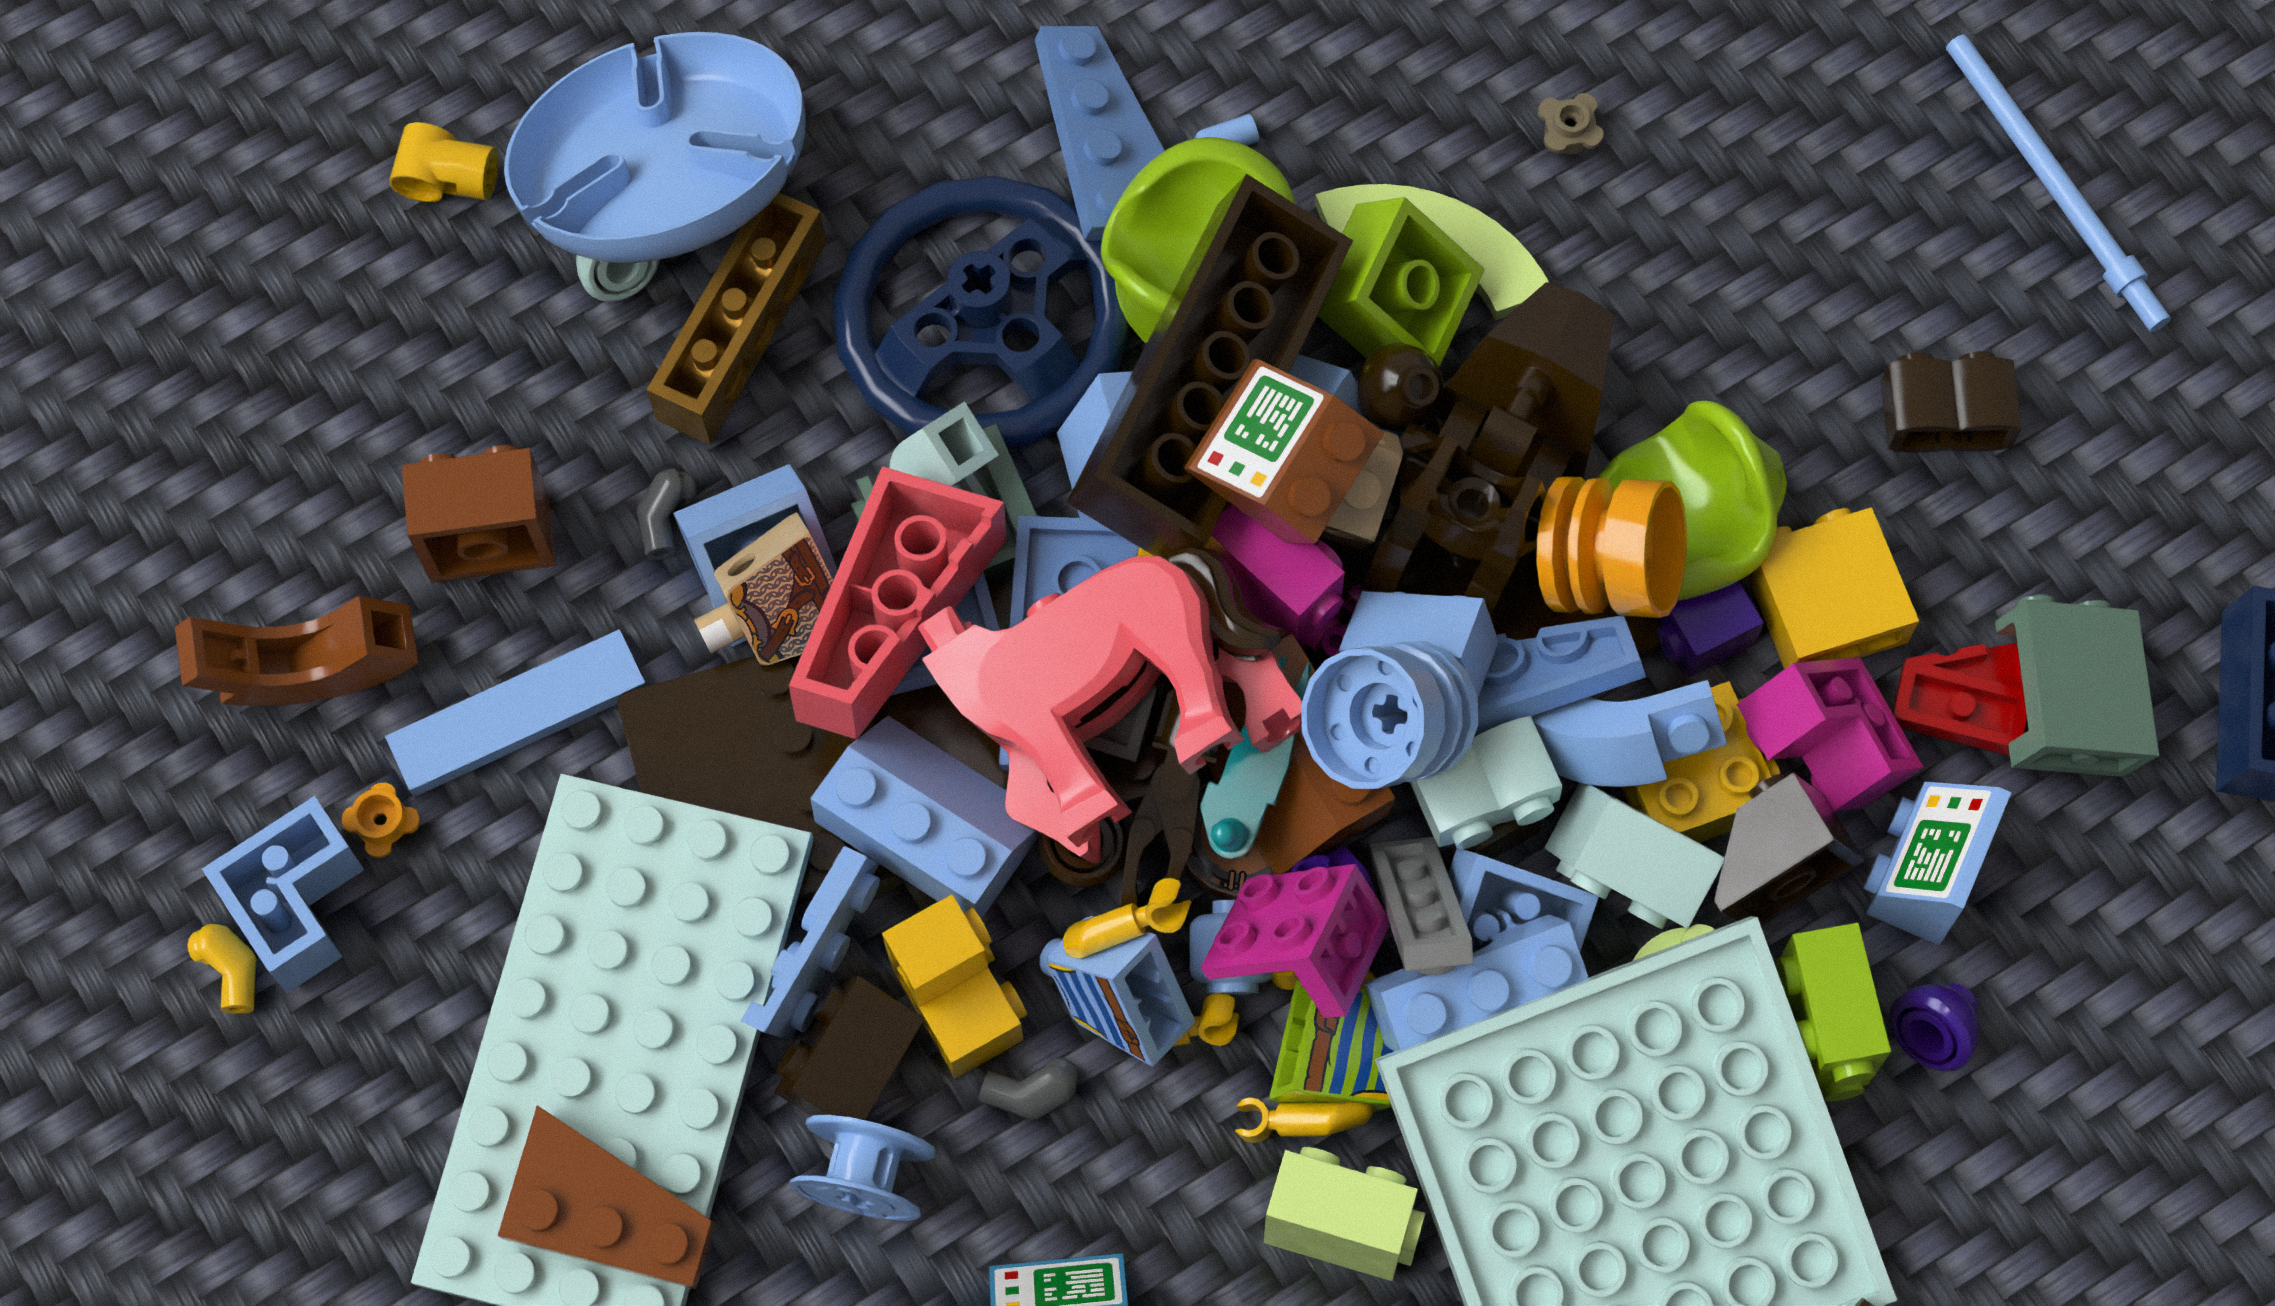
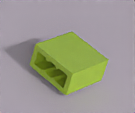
[1775,923,1891,1101]

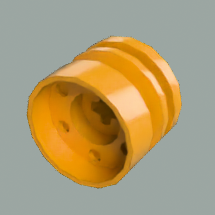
[1537,477,1687,618]

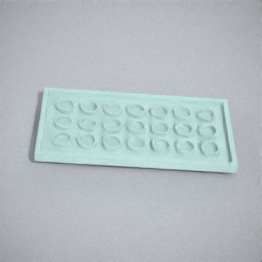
[411,774,814,1306]

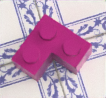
[1737,657,1924,812]

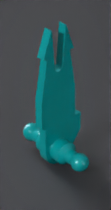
[1200,654,1311,859]

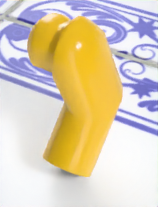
[187,924,256,1014]

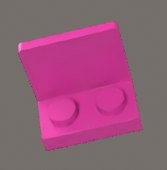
[1201,864,1390,1018]

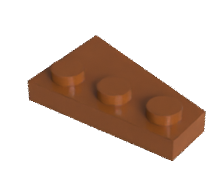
[497,1105,715,1290]

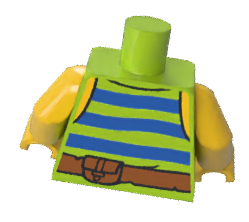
[1235,970,1394,1143]

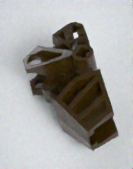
[1360,282,1614,618]

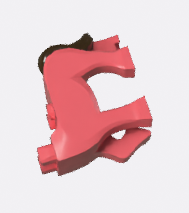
[918,546,1302,864]

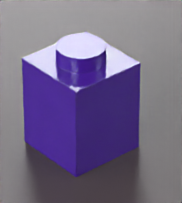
[1656,581,1764,678]

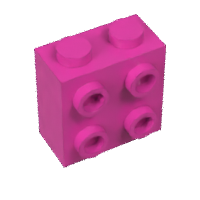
[1204,504,1345,652]

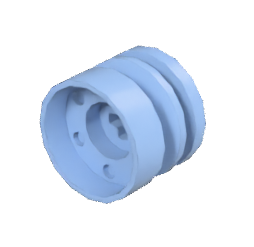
[1301,641,1478,789]

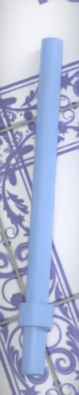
[1946,34,2171,333]

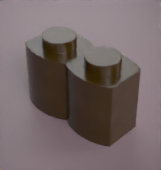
[1881,351,2022,453]

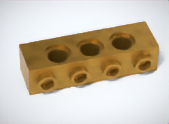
[646,192,827,445]

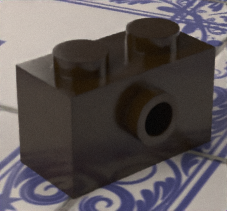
[774,976,925,1120]

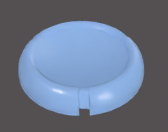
[504,32,806,263]

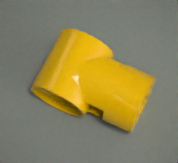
[389,122,499,202]

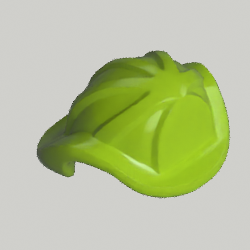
[1101,137,1296,343]
[1596,401,1787,601]

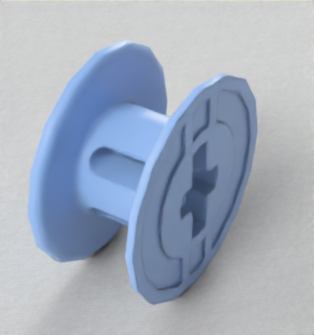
[789,1115,936,1221]

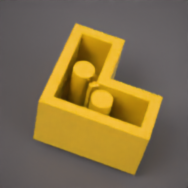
[882,894,1027,1079]

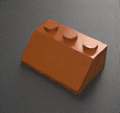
[1205,634,1395,875]

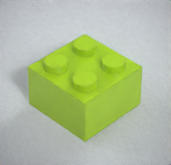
[1317,197,1485,367]

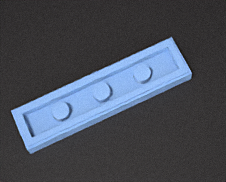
[385,629,646,798]

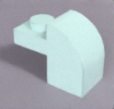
[890,401,999,497]

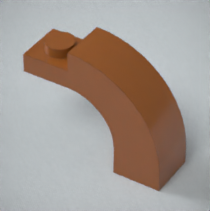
[175,596,418,706]

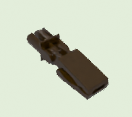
[1119,688,1228,935]

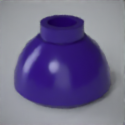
[1889,983,1979,1072]

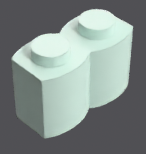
[1410,716,1562,849]

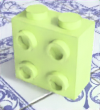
[1264,1147,1425,1281]

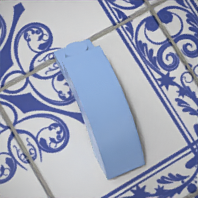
[1531,680,1727,787]

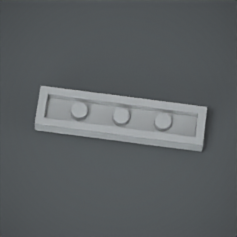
[1370,837,1474,975]

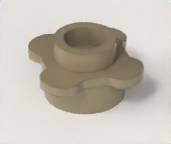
[1538,93,1604,155]

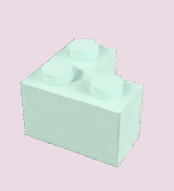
[1544,782,1725,929]

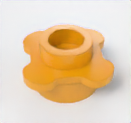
[342,783,420,858]

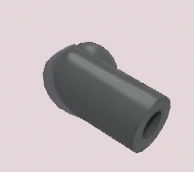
[978,1057,1078,1119]

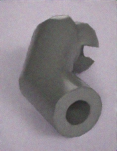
[637,468,697,561]

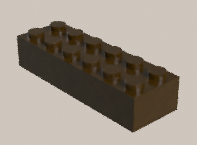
[1066,174,1353,557]

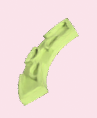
[1315,184,1549,321]

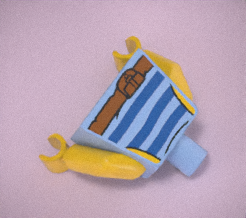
[1039,878,1239,1067]

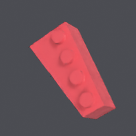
[789,466,1007,739]

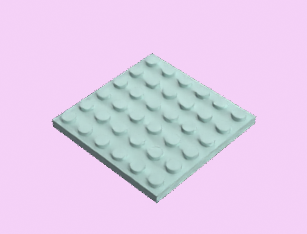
[1375,916,1897,1306]

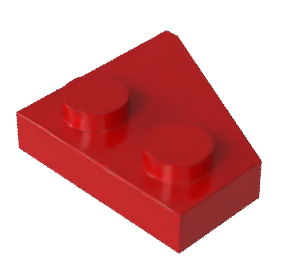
[1892,643,2027,756]

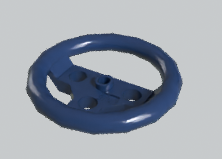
[832,175,1132,448]

